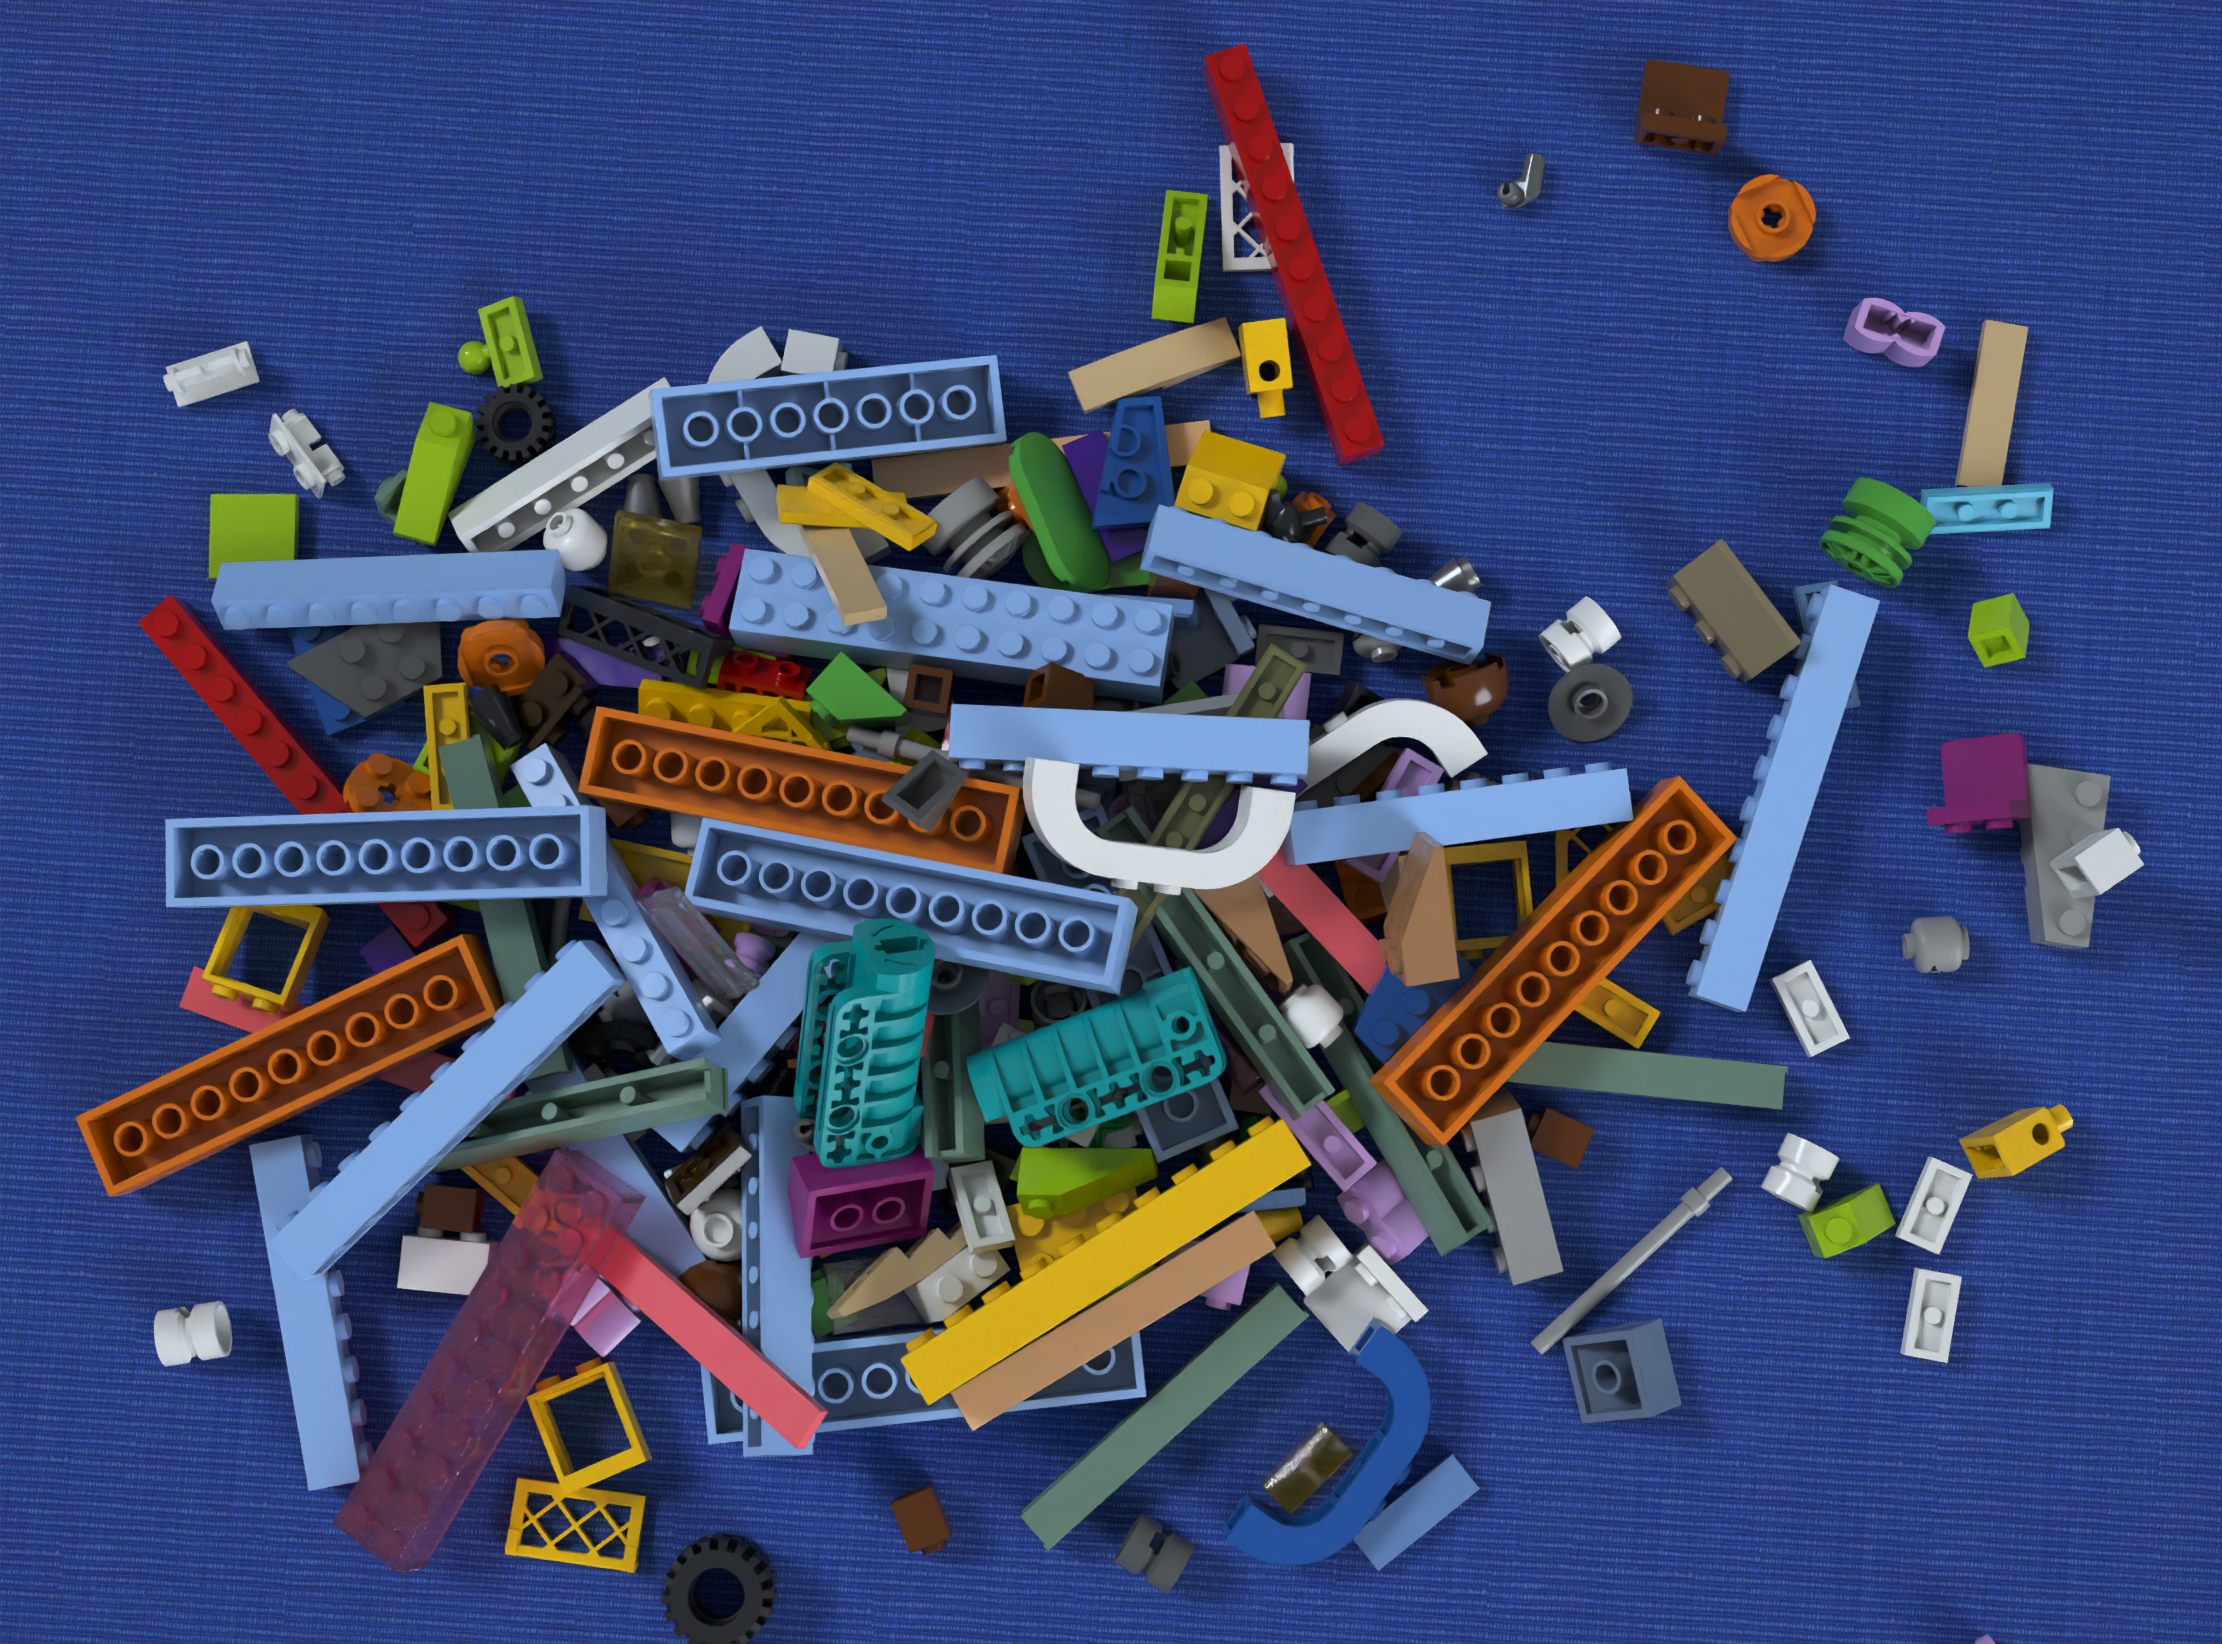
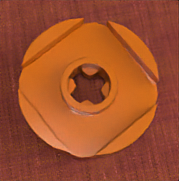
[1728,174,1816,262]
[458,618,545,697]
[343,753,432,813]

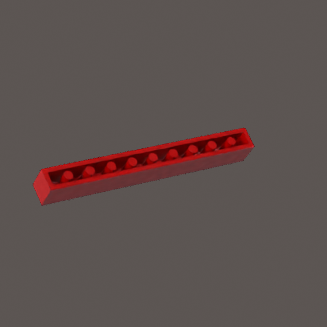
[1202,43,1384,466]
[138,595,459,949]

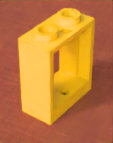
[1444,840,1533,960]
[202,905,330,1016]
[526,1357,652,1496]

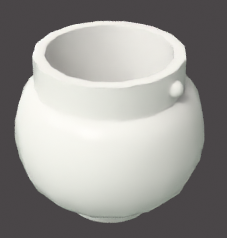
[690,1187,742,1262]

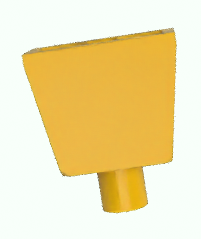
[1238,318,1293,419]
[1959,1104,2073,1179]

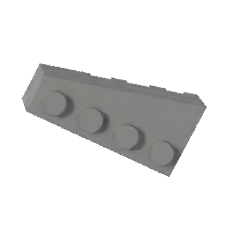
[2016,764,2111,949]
[1460,1087,1563,1286]

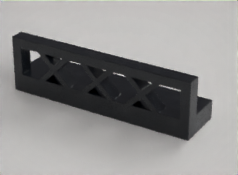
[557,585,735,689]

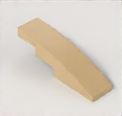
[1068,317,1241,415]
[826,1219,967,1319]

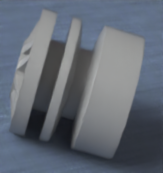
[922,476,1030,580]

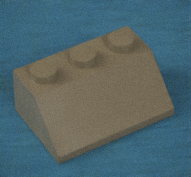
[1666,539,1802,684]

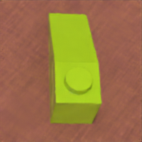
[1151,190,1208,323]
[393,402,477,546]
[1016,1148,1158,1219]

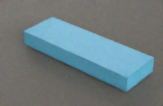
[1920,483,2054,534]

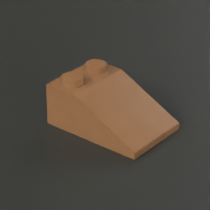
[1379,832,1459,987]
[1193,872,1293,1002]

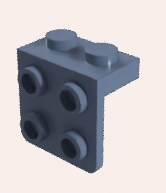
[1170,586,1257,690]

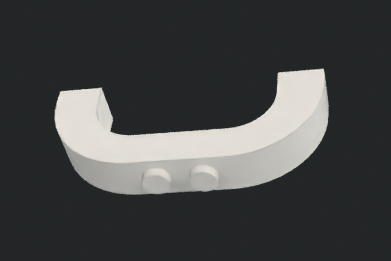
[707,326,892,565]
[1259,698,1488,898]
[1023,756,1296,895]

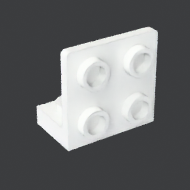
[1303,1242,1429,1354]

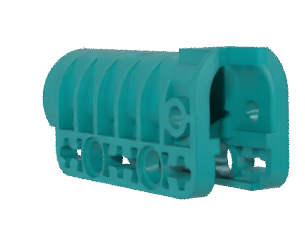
[793,919,935,1169]
[966,967,1227,1147]

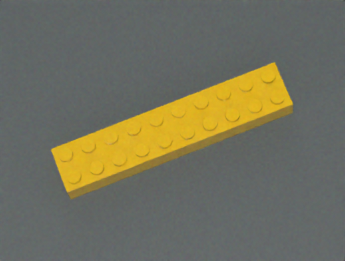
[900,1116,1312,1406]

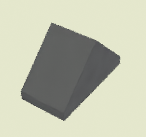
[881,749,968,832]

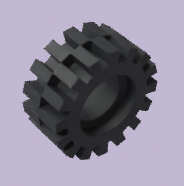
[475,384,557,466]

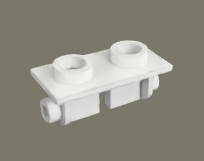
[163,341,260,408]
[268,409,345,500]

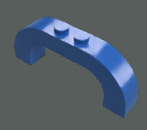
[1221,1317,1431,1566]

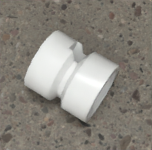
[1539,596,1621,673]
[1761,1133,1839,1213]
[1271,1214,1354,1296]
[154,1301,232,1367]

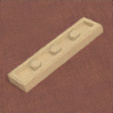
[1955,319,2028,488]
[797,525,887,626]

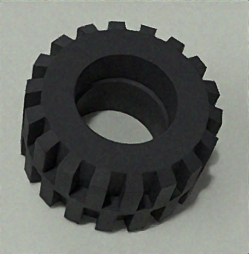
[662,1532,778,1644]

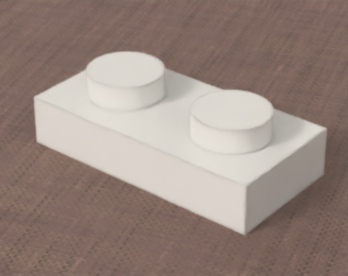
[1769,960,1850,1057]
[1895,1157,1972,1255]
[948,1160,1015,1255]
[1900,1268,1962,1363]

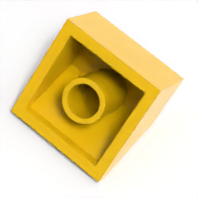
[1174,430,1286,531]

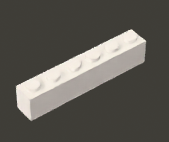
[447,377,671,553]

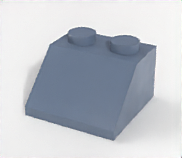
[1562,1319,1682,1424]

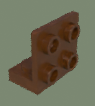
[1632,59,1730,156]

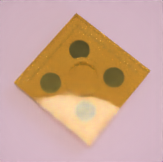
[608,509,703,609]

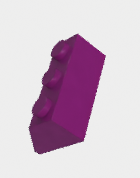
[788,1142,935,1258]

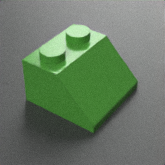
[806,651,913,729]

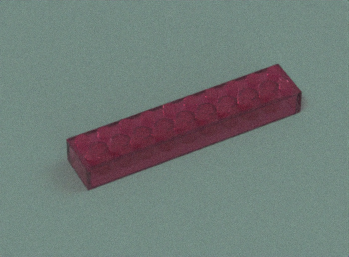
[333,1149,646,1574]

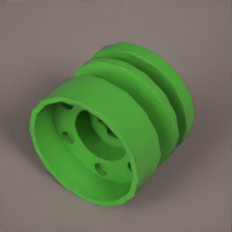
[1818,477,1936,588]

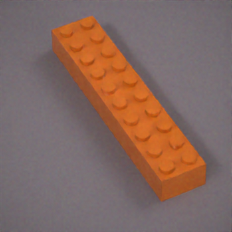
[578,706,1026,876]
[1368,776,1738,1146]
[75,934,505,1197]

